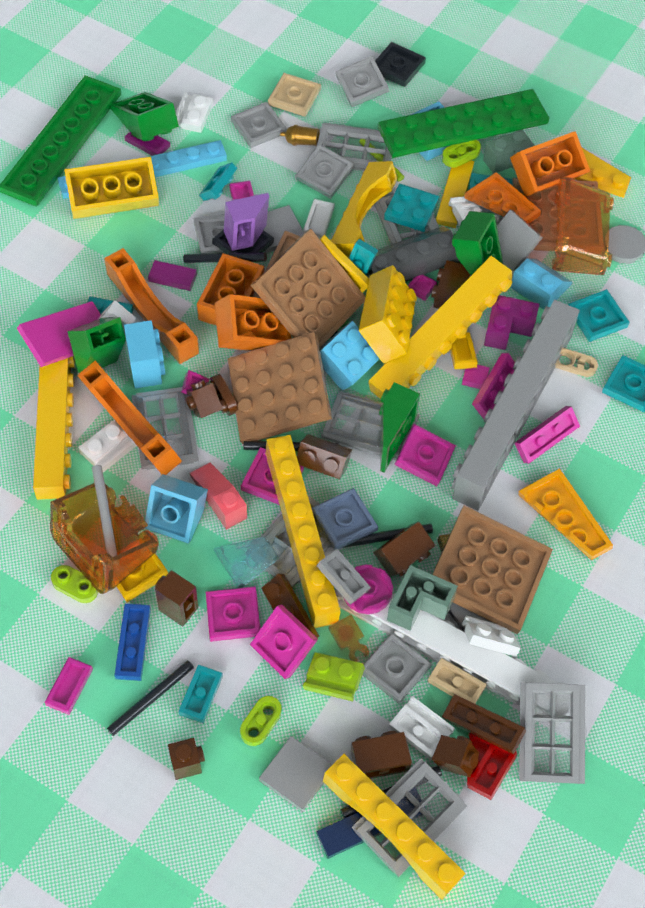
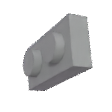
[317,549,371,605]

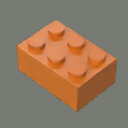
[510,131,590,197]
[197,253,265,326]
[215,294,292,351]

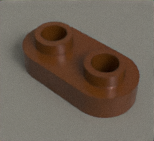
[210,374,238,416]

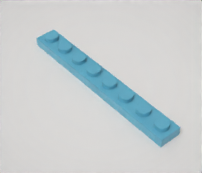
[57,140,227,199]

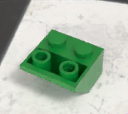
[67,317,126,373]

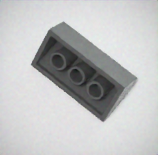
[369,226,460,281]

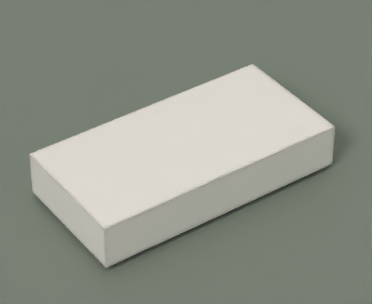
[303,199,335,239]

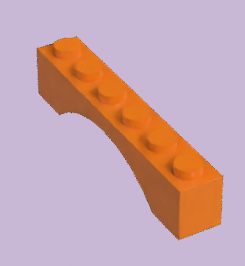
[104,248,199,364]
[77,361,182,475]

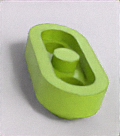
[442,140,481,168]
[51,565,98,603]
[240,696,282,746]

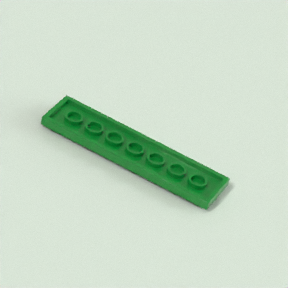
[0,75,121,207]
[378,89,549,158]

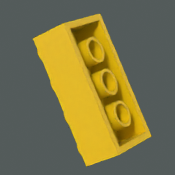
[64,157,159,219]
[359,265,417,363]

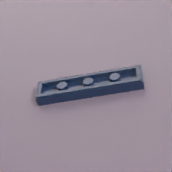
[316,787,427,859]

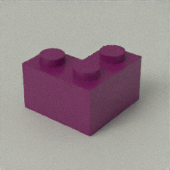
[484,295,539,350]

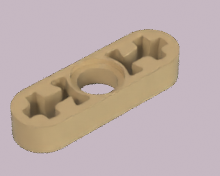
[555,347,598,377]

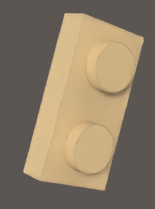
[428,658,487,704]

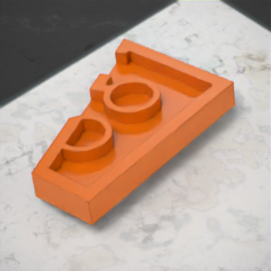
[464,172,541,224]

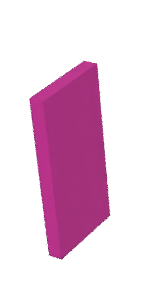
[17,301,101,367]

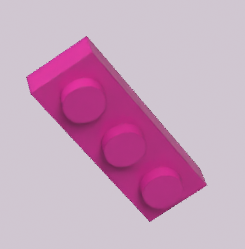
[472,353,515,419]
[515,406,580,464]

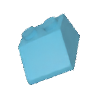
[510,258,572,310]
[144,474,208,544]

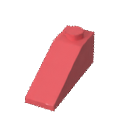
[189,462,247,530]

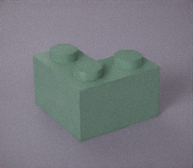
[483,130,535,174]
[387,565,458,631]

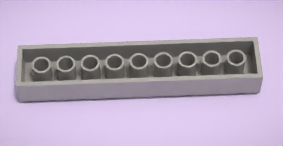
[451,299,580,511]

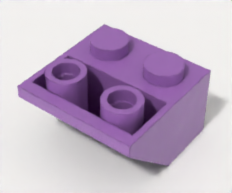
[224,193,269,251]

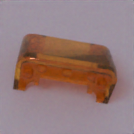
[552,177,614,275]
[50,483,159,594]

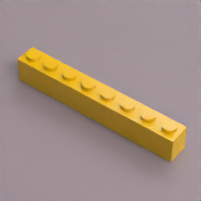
[368,256,512,399]
[33,356,75,499]
[265,435,341,628]

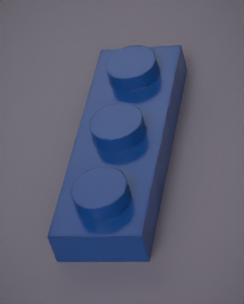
[114,604,151,681]

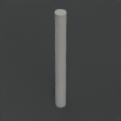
[92,465,118,562]

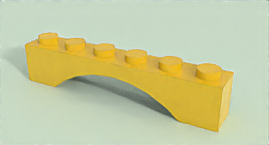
[330,161,398,258]
[323,754,466,900]

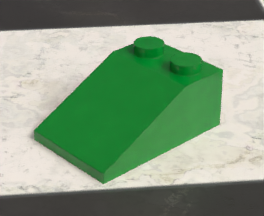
[110,92,179,141]
[452,211,503,276]
[379,382,420,473]

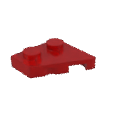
[467,733,517,800]

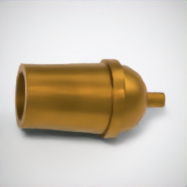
[280,125,320,146]

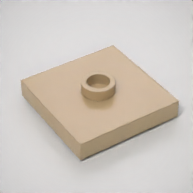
[268,73,321,117]

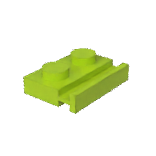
[302,652,365,702]

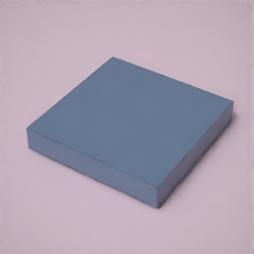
[311,488,378,551]

